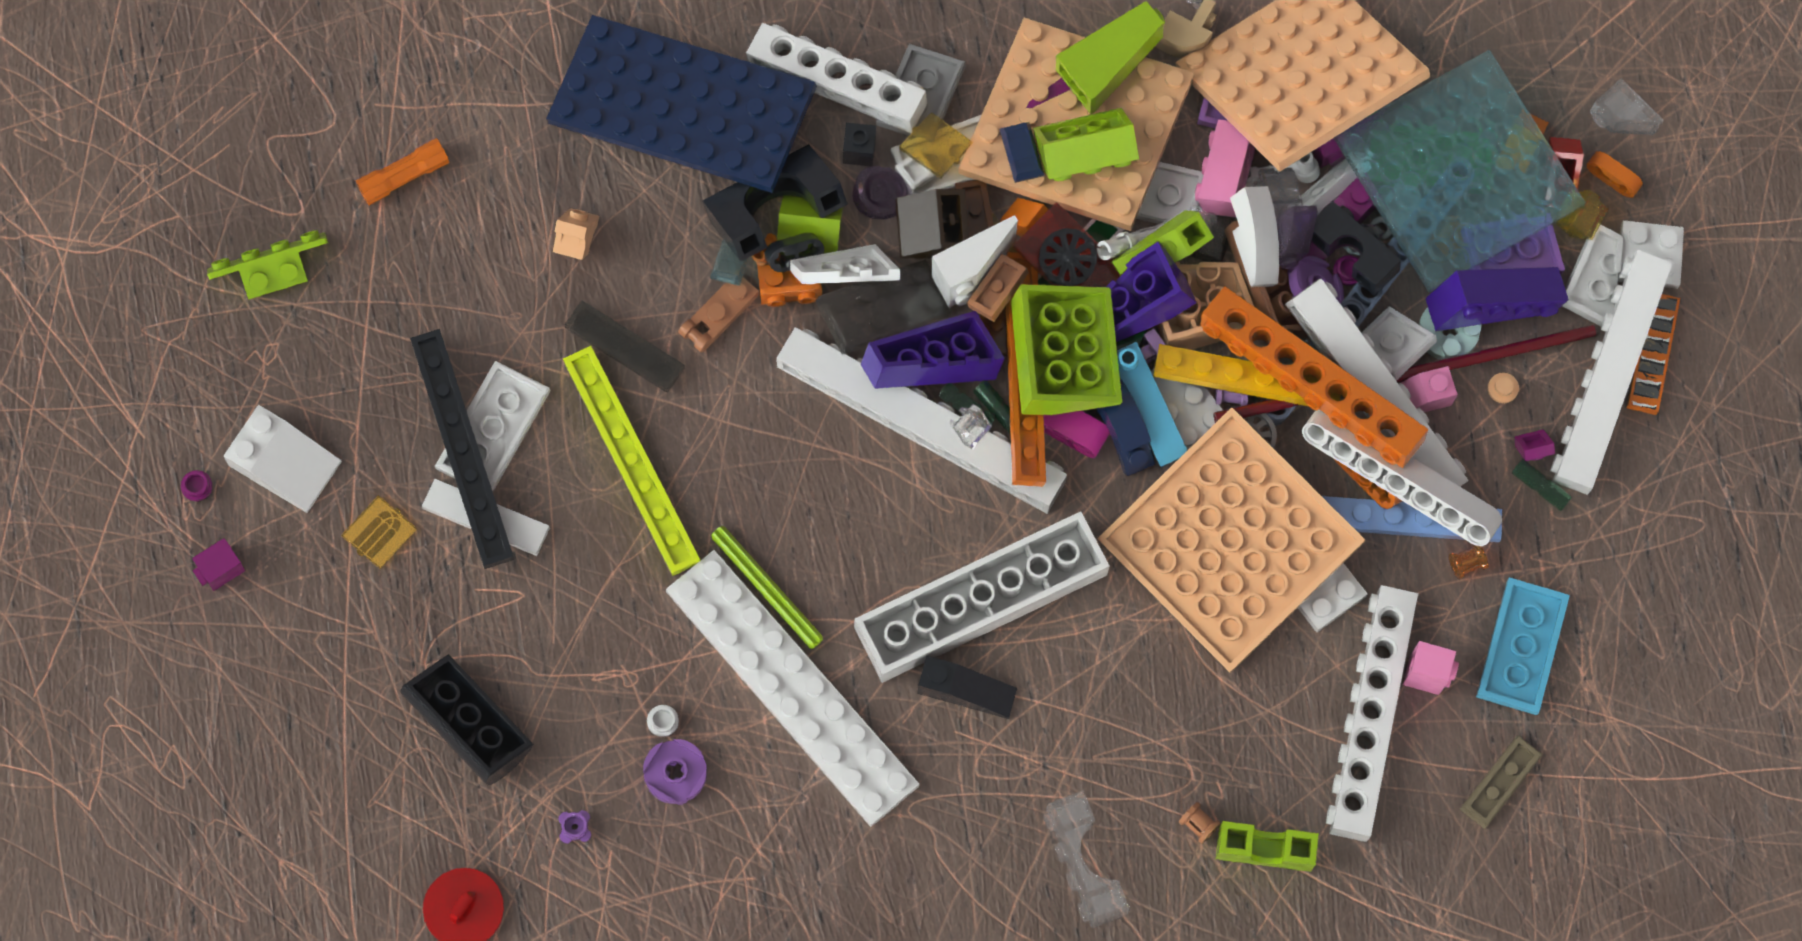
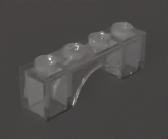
[1043,791,1130,928]

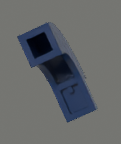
[1095,378,1155,476]

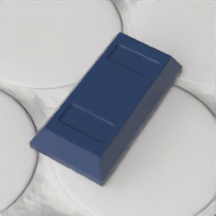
[999,122,1044,183]

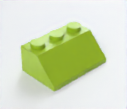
[1033,108,1139,181]

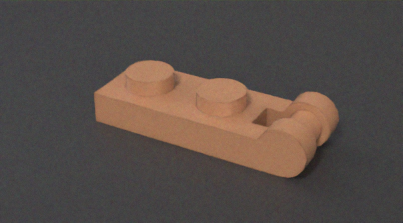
[678,271,759,353]

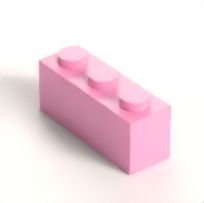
[1195,120,1255,218]

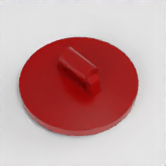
[423,868,504,941]

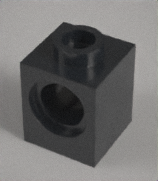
[843,122,877,167]

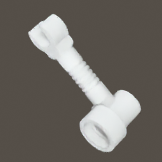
[1246,152,1320,187]

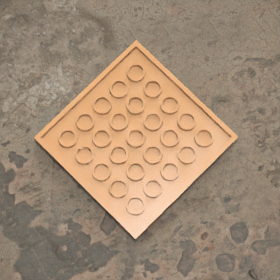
[1175,0,1430,172]
[958,18,1194,231]
[1097,407,1365,673]

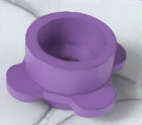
[558,810,591,844]

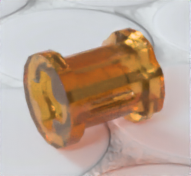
[1448,544,1489,580]

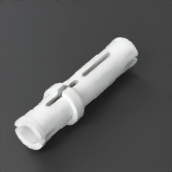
[1097,221,1168,260]

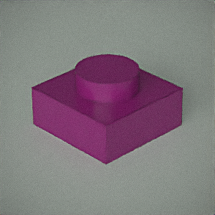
[1514,429,1555,461]

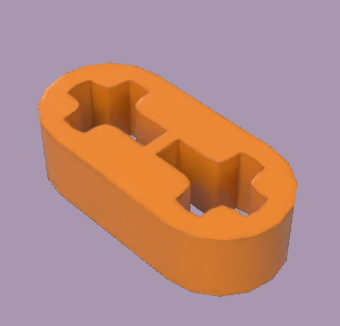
[1586,151,1643,198]

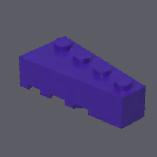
[1425,267,1569,331]
[860,311,1005,389]

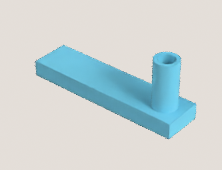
[1117,342,1187,468]

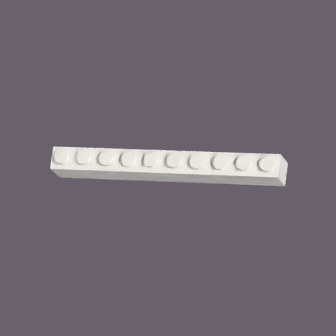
[777,327,1067,514]

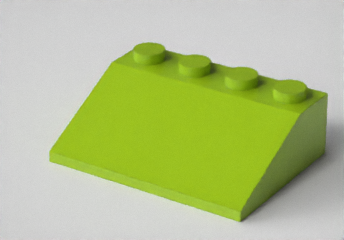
[1011,284,1122,415]

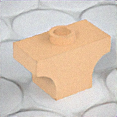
[553,208,599,260]

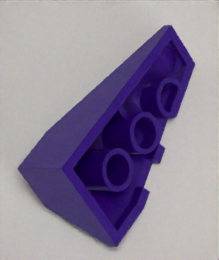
[1107,241,1197,342]

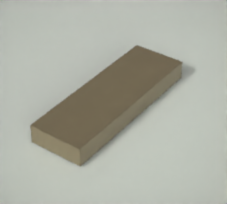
[1459,735,1543,829]

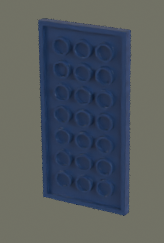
[546,15,817,193]

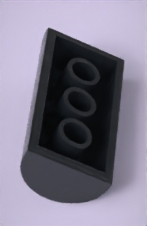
[401,654,534,786]

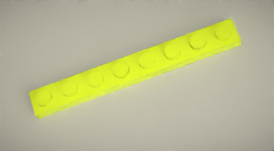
[563,346,700,576]

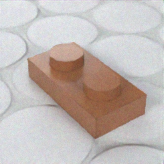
[967,254,1029,322]

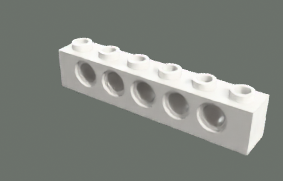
[746,23,928,134]

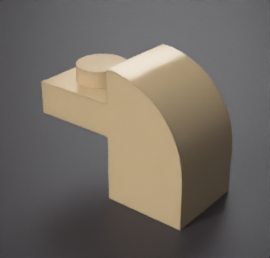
[1155,0,1217,58]

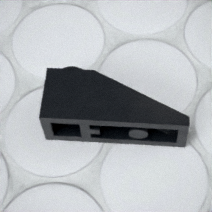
[917,656,1017,719]

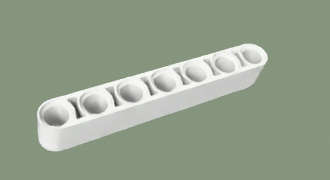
[1302,410,1502,546]

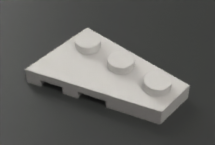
[790,244,900,284]

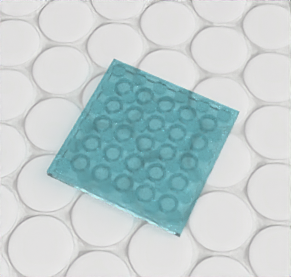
[1334,49,1586,292]

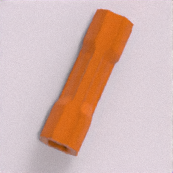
[356,138,450,205]

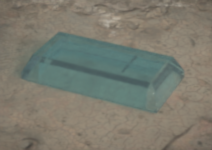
[710,239,749,286]

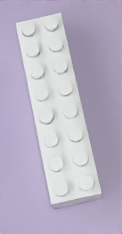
[854,511,1110,683]

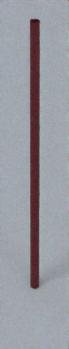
[1213,325,1596,423]

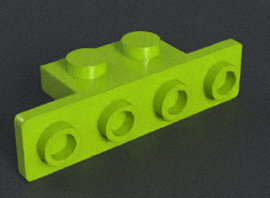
[207,230,328,299]

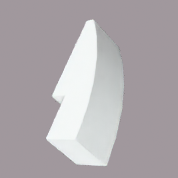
[1230,186,1279,287]

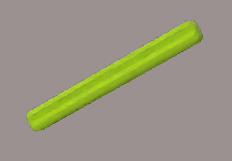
[711,526,823,649]

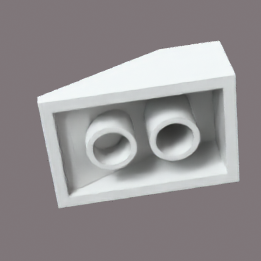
[932,215,1018,307]
[224,405,342,513]

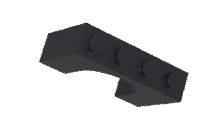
[702,144,848,262]

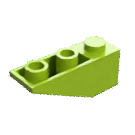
[1112,210,1214,276]

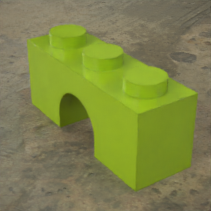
[1216,821,1319,872]

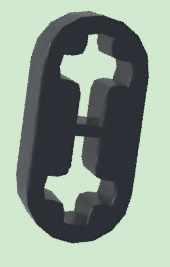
[764,233,824,272]

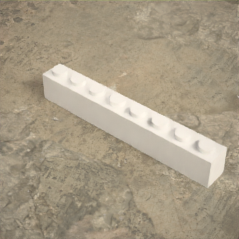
[1550,250,1673,495]
[1285,278,1469,487]

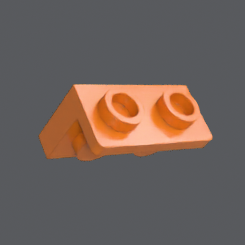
[757,265,822,307]

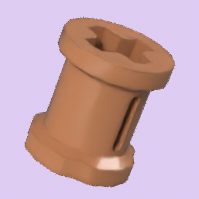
[1179,802,1221,844]

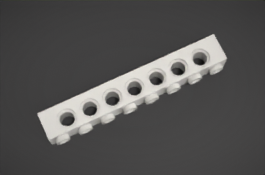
[1326,585,1418,842]

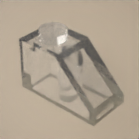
[1590,79,1664,135]

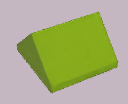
[777,195,843,255]

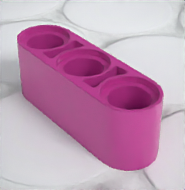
[1044,411,1110,458]

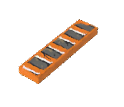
[1626,294,1681,415]

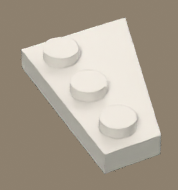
[1562,223,1624,327]

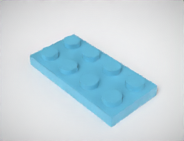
[1476,577,1570,715]

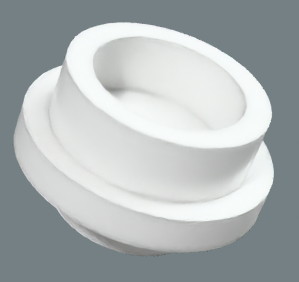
[647,705,679,737]

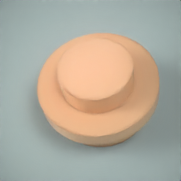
[1488,373,1519,404]

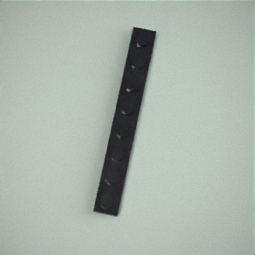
[410,329,515,569]

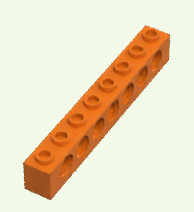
[1200,286,1428,468]

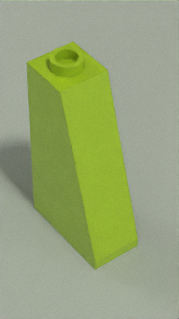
[1056,1,1165,114]

